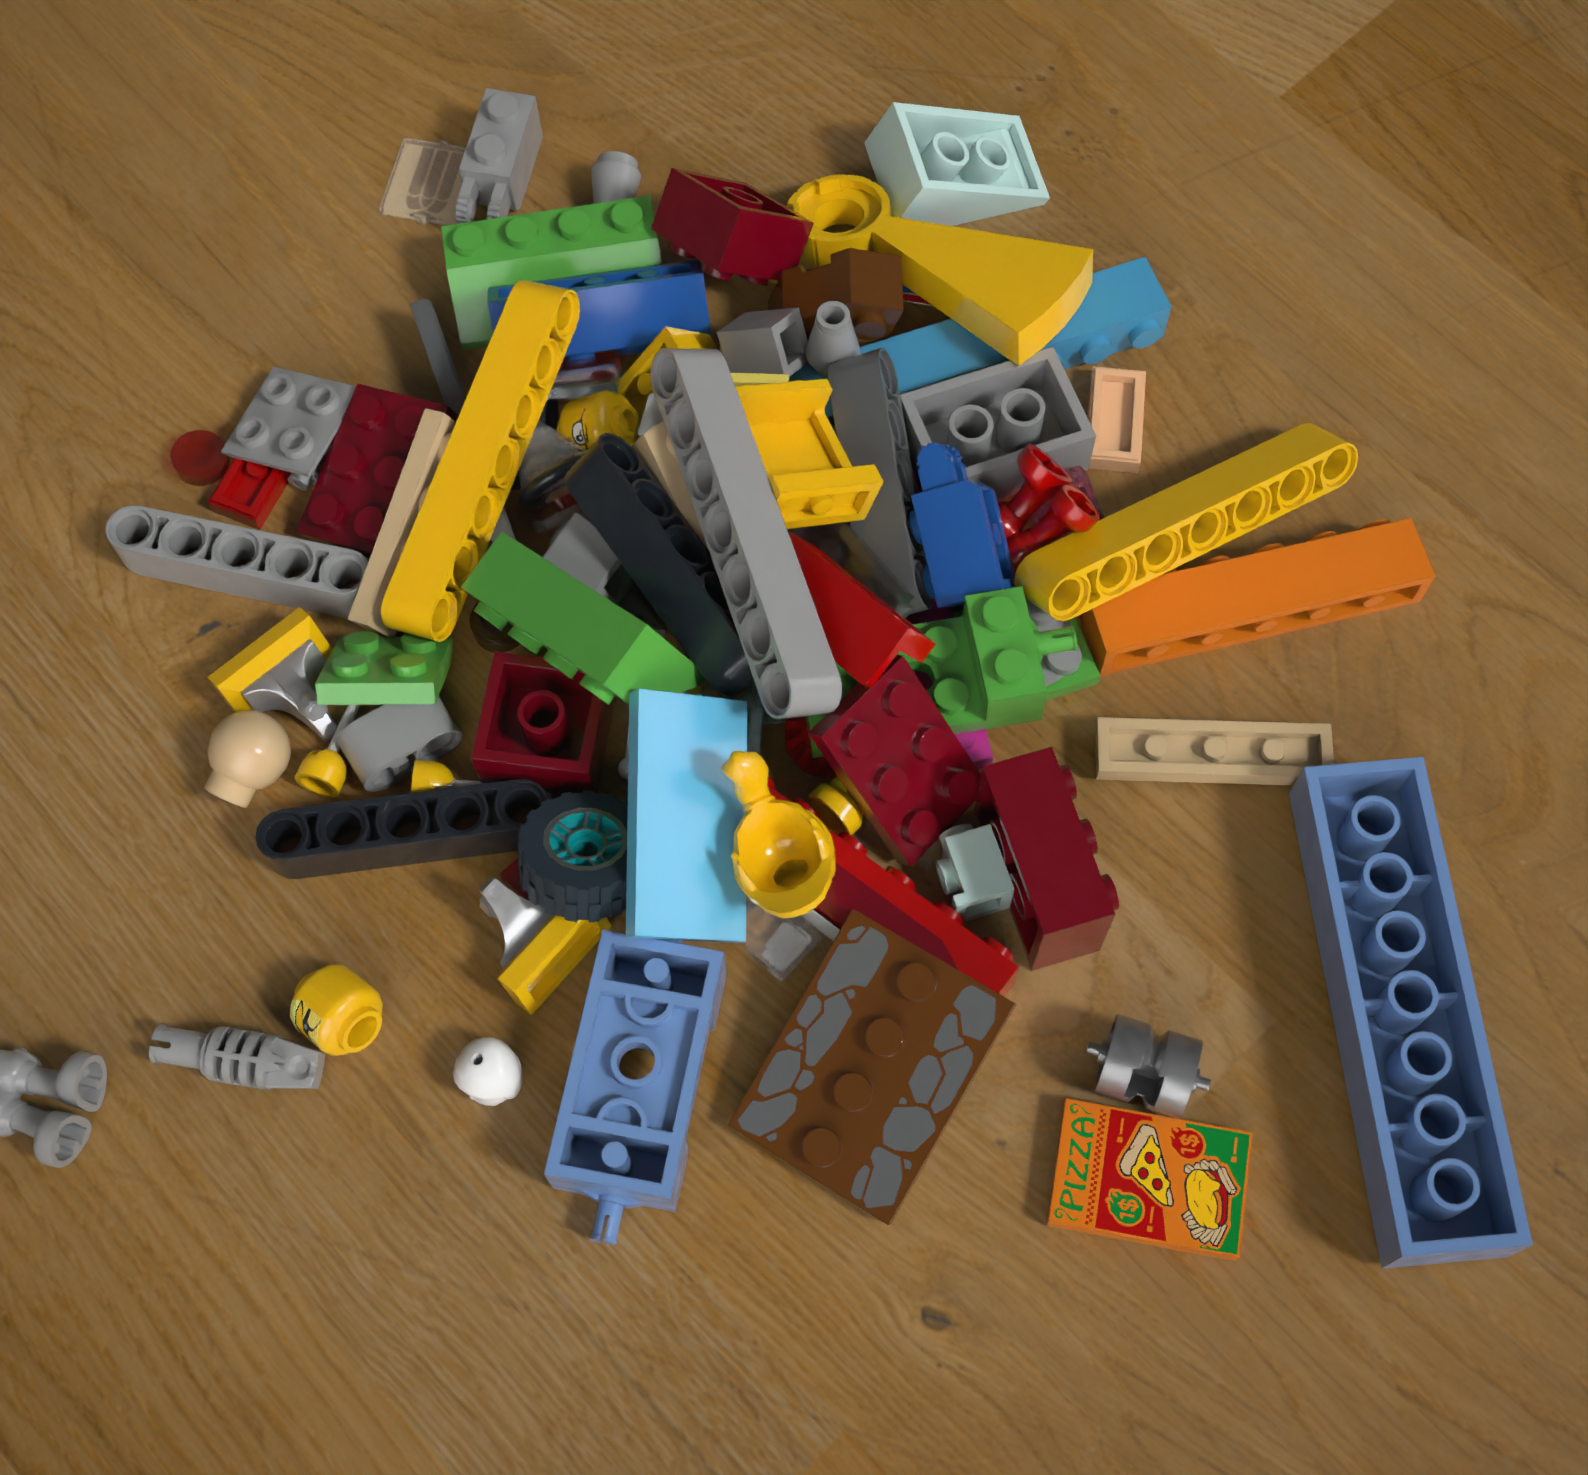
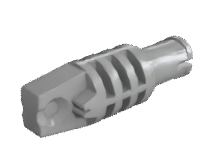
[149,1024,325,1091]

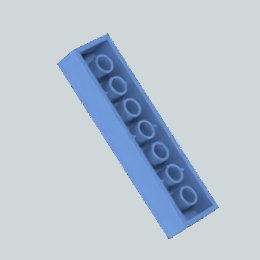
[1289,757,1533,1269]

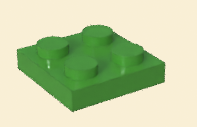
[315,631,454,705]

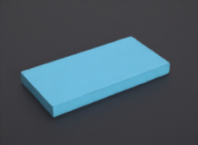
[626,689,747,943]

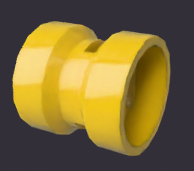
[807,774,864,835]

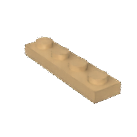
[348,408,456,637]
[1095,717,1334,785]

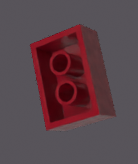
[974,747,1119,971]

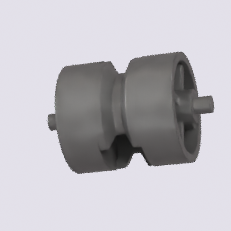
[1086,1014,1211,1119]

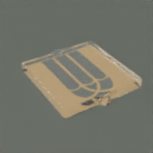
[379,138,466,225]

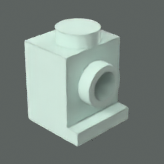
[936,824,1014,922]

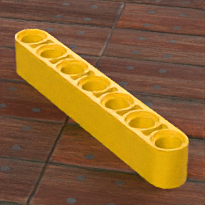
[381,280,580,642]
[1014,423,1358,621]

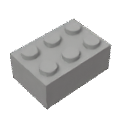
[900,347,1096,500]

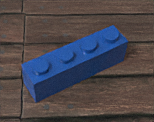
[487,259,711,362]

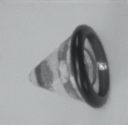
[518,420,587,510]

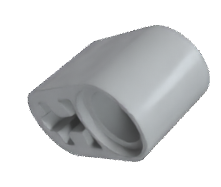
[337,696,463,792]

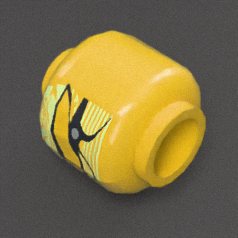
[290,964,383,1056]

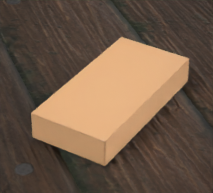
[1087,366,1146,473]

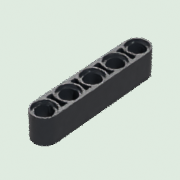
[565,433,754,696]
[255,779,548,879]

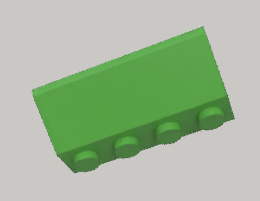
[441,195,662,350]
[461,531,705,705]

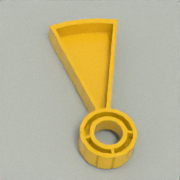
[787,174,1093,366]

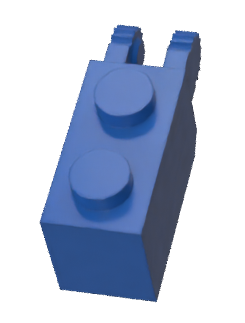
[909,442,1015,608]

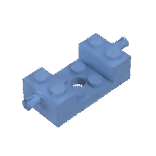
[544,929,727,1246]

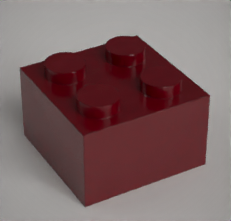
[651,168,814,286]
[471,651,616,795]

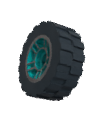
[518,790,628,922]

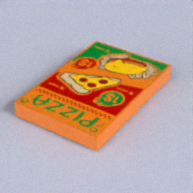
[1046,1098,1253,1262]

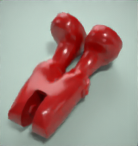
[998,444,1100,573]

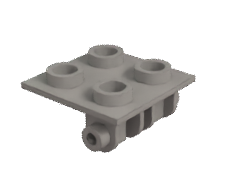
[221,367,356,491]

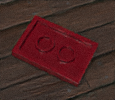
[296,383,458,558]
[808,654,981,867]

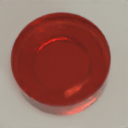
[170,430,230,486]

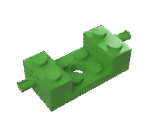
[805,586,1077,758]

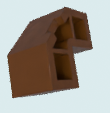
[768,248,904,341]

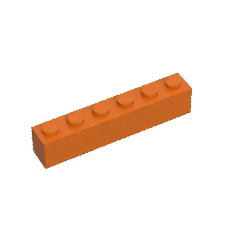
[1080,518,1436,676]

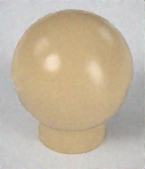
[204,710,291,808]

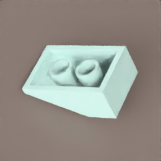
[864,102,1050,226]

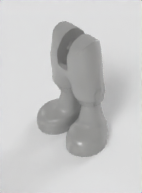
[0,1048,107,1168]

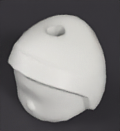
[453,1037,523,1106]

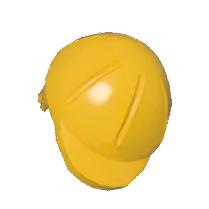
[721,751,836,918]

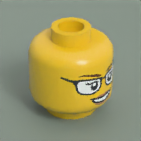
[557,390,640,457]

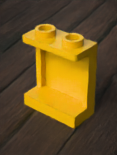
[736,379,884,529]

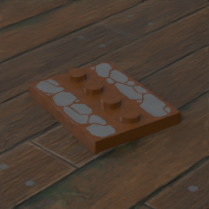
[728,909,1017,1225]

